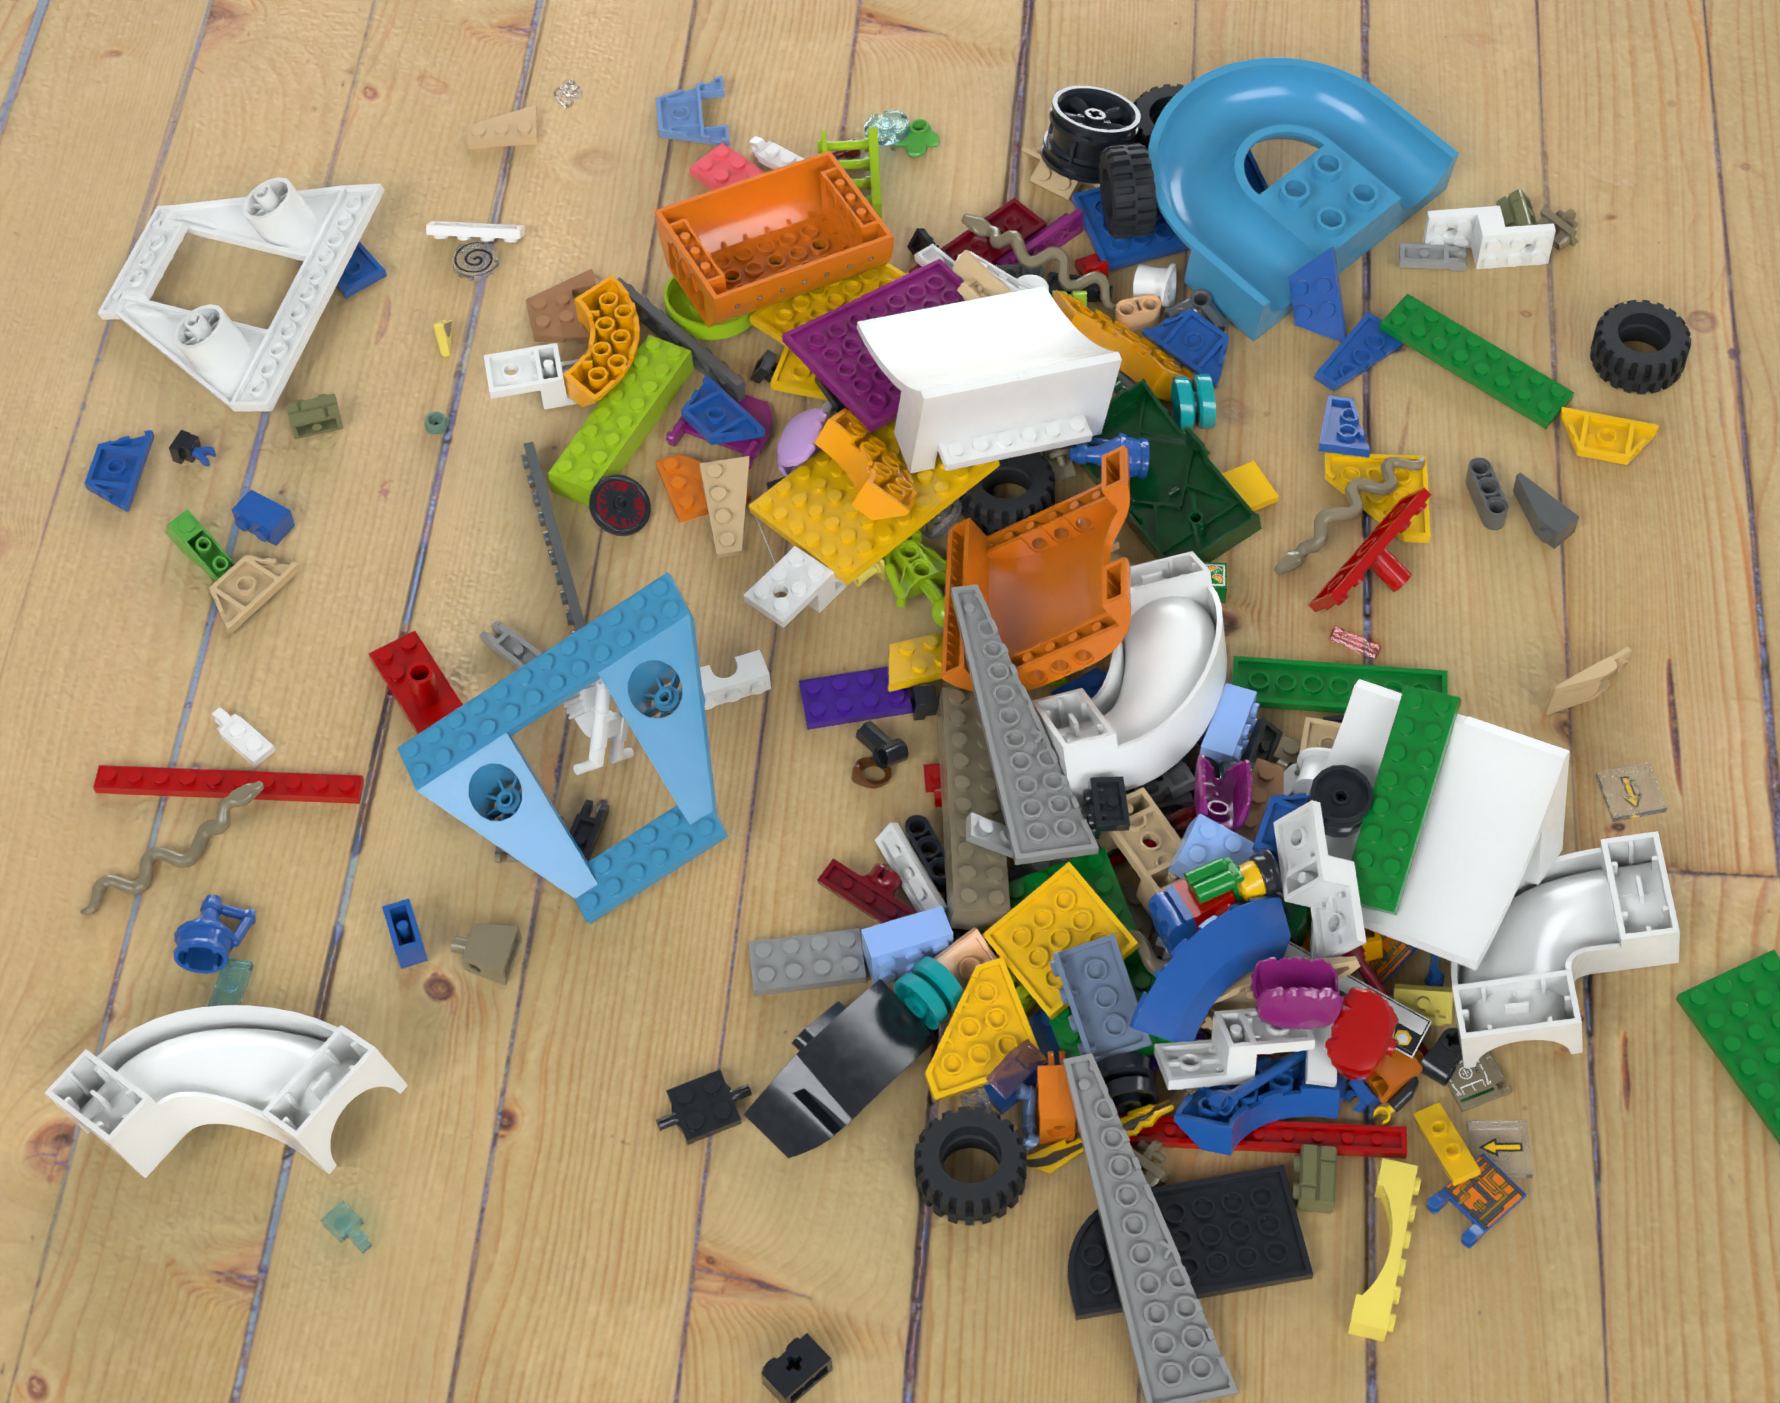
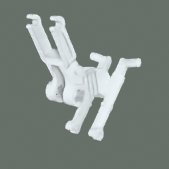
[563,679,634,775]

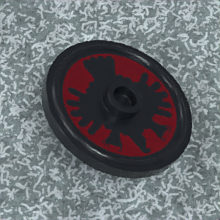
[589,475,651,536]

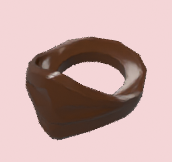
[851,757,891,789]

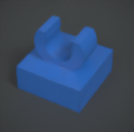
[1344,1080,1381,1113]

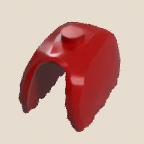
[1325,987,1399,1081]

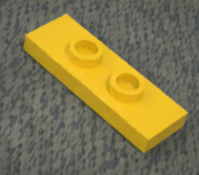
[1413,1102,1481,1186]

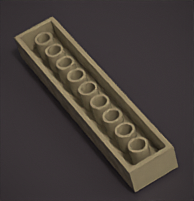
[937,687,1010,931]

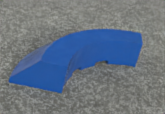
[1129,895,1291,1042]
[1174,1052,1348,1156]

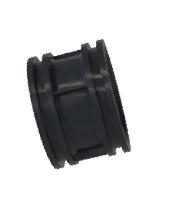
[1041,85,1141,184]

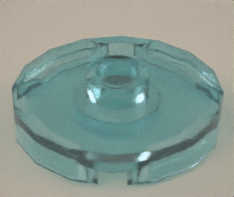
[864,110,910,146]

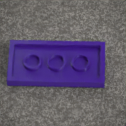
[799,667,912,730]

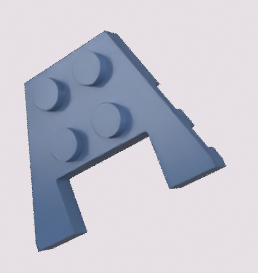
[656,76,730,146]

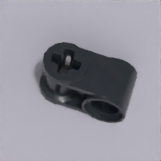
[1420,1028,1462,1086]

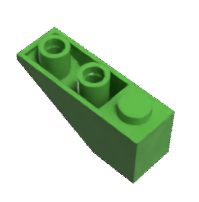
[165,509,235,581]

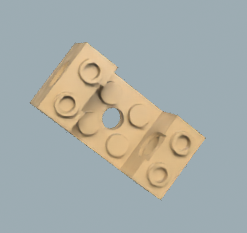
[1091,787,1184,918]

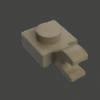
[1273,736,1301,771]

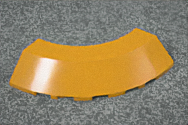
[563,275,640,408]
[1054,290,1194,402]
[814,408,917,520]

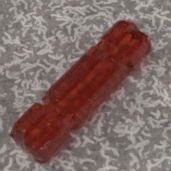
[1330,626,1381,659]

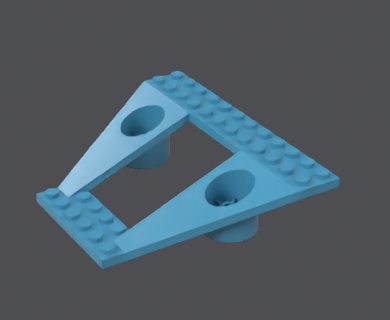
[397,572,729,924]

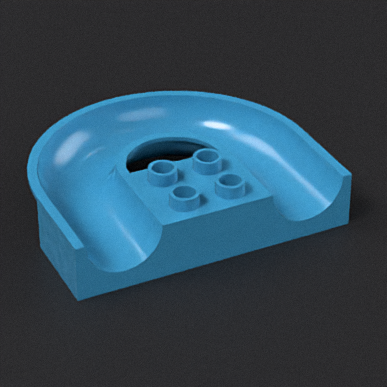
[1148,58,1459,342]

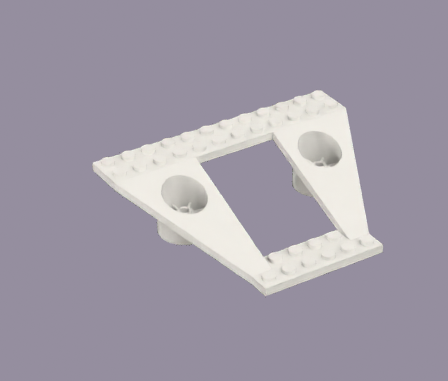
[97,177,385,412]

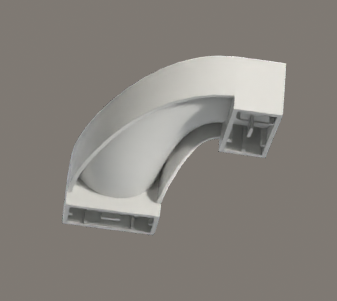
[1032,551,1227,803]
[1451,831,1680,1068]
[45,1005,408,1179]

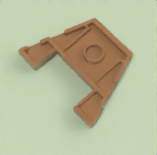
[525,269,596,344]

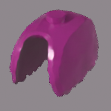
[1194,754,1253,832]
[1250,956,1344,1029]

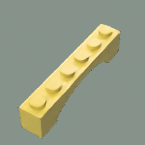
[1348,1158,1421,1342]

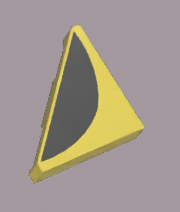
[434,320,452,356]

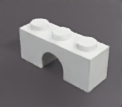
[700,650,771,710]

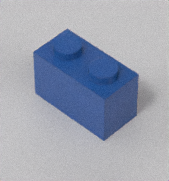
[232,489,295,546]
[382,898,428,969]

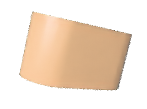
[1115,294,1161,331]

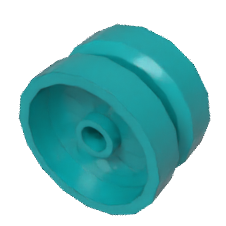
[1171,373,1216,432]
[893,956,964,1030]

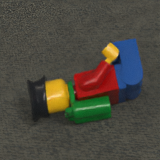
[1148,848,1283,958]

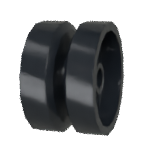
[1306,765,1374,838]
[1096,1053,1159,1114]

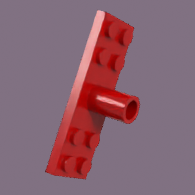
[1308,487,1431,612]
[368,631,463,735]

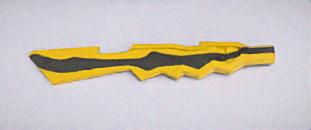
[1027,1099,1174,1174]

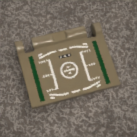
[1447,1044,1512,1112]

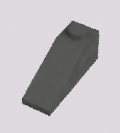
[1513,473,1579,549]

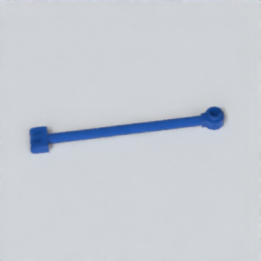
[1208,1050,1306,1116]

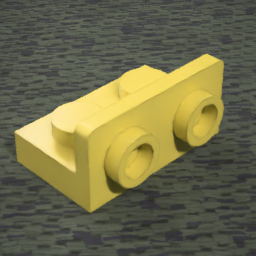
[1394,984,1453,1026]

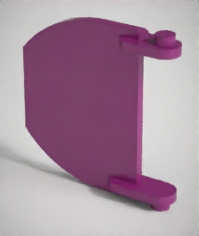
[666,395,773,470]

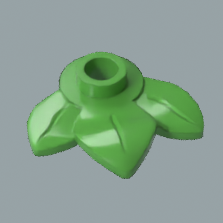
[893,119,940,158]

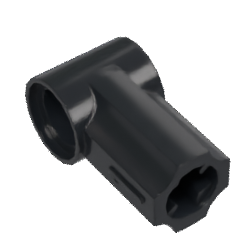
[856,720,909,769]

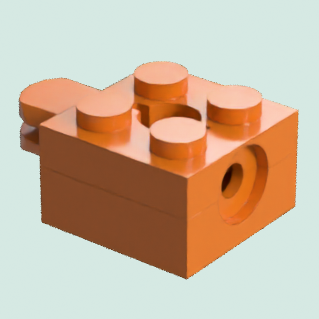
[1037,1051,1080,1145]

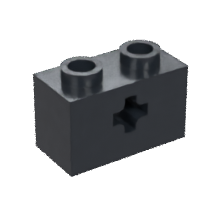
[761,1333,833,1403]

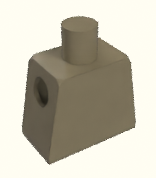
[451,924,522,985]

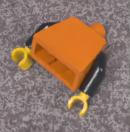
[1365,1049,1424,1126]

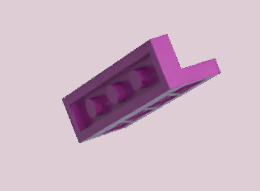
[997,208,1083,265]

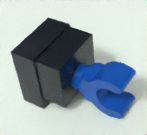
[169,430,216,466]
[911,685,940,721]

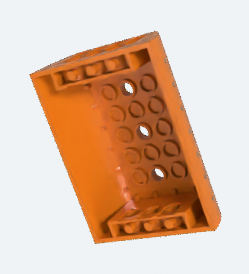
[654,151,894,328]

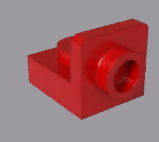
[1075,253,1109,278]

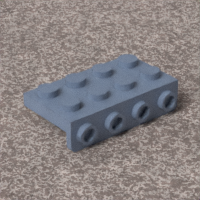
[1049,933,1152,1063]

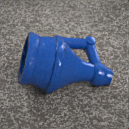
[1069,433,1150,479]
[173,894,256,974]

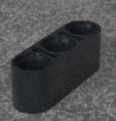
[905,815,946,892]

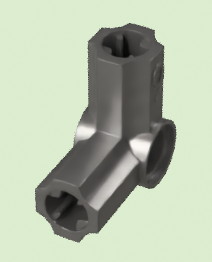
[1163,289,1228,332]

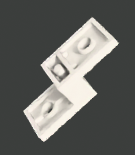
[1422,206,1556,269]
[484,343,602,410]
[744,546,849,628]
[1273,800,1366,958]
[1154,1008,1315,1090]

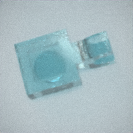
[320,1201,372,1254]

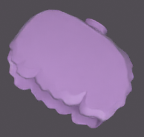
[777,408,827,476]

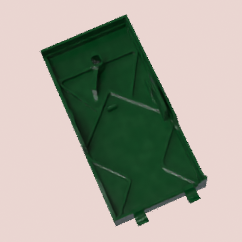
[1068,377,1262,562]

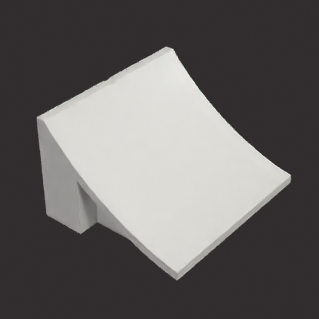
[857,286,1122,473]
[1276,679,1570,970]

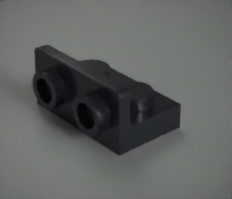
[1083,776,1130,839]

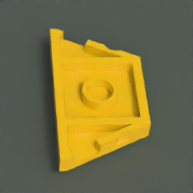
[1560,407,1659,465]
[888,633,943,692]

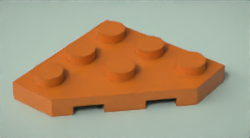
[655,454,751,523]

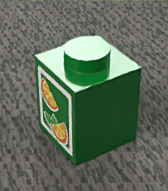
[1203,562,1227,603]

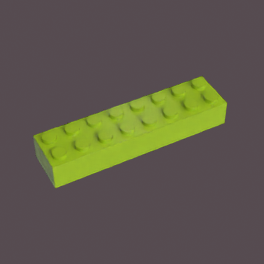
[548,335,694,507]

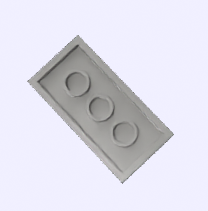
[748,928,866,996]

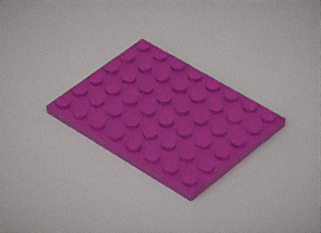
[782,259,965,432]

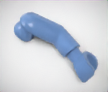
[1016,1084,1039,1150]

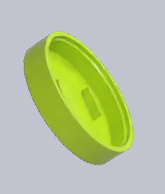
[664,275,756,340]

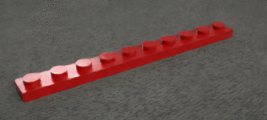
[93,765,364,804]
[1117,1114,1408,1159]

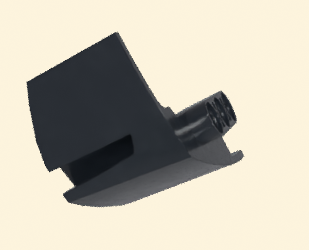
[744,979,937,1158]

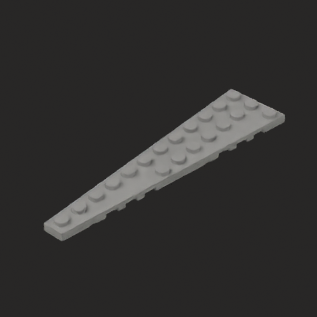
[951,584,1099,865]
[1063,1053,1239,1403]

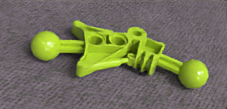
[882,527,947,628]

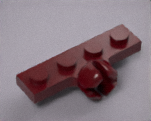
[817,858,919,924]

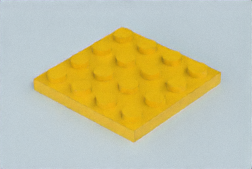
[982,862,1140,1020]

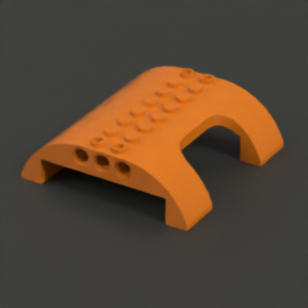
[941,445,1131,691]

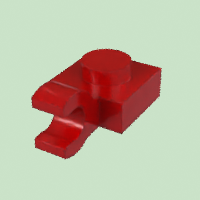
[923,763,942,808]

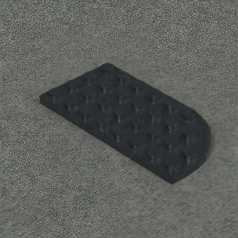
[1068,1165,1313,1321]

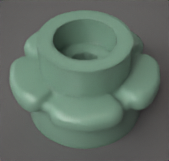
[424,412,449,434]

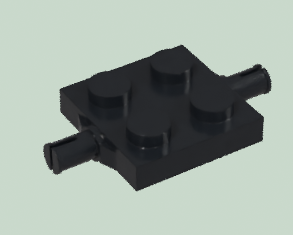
[656,1069,752,1145]

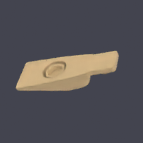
[1545,647,1632,715]

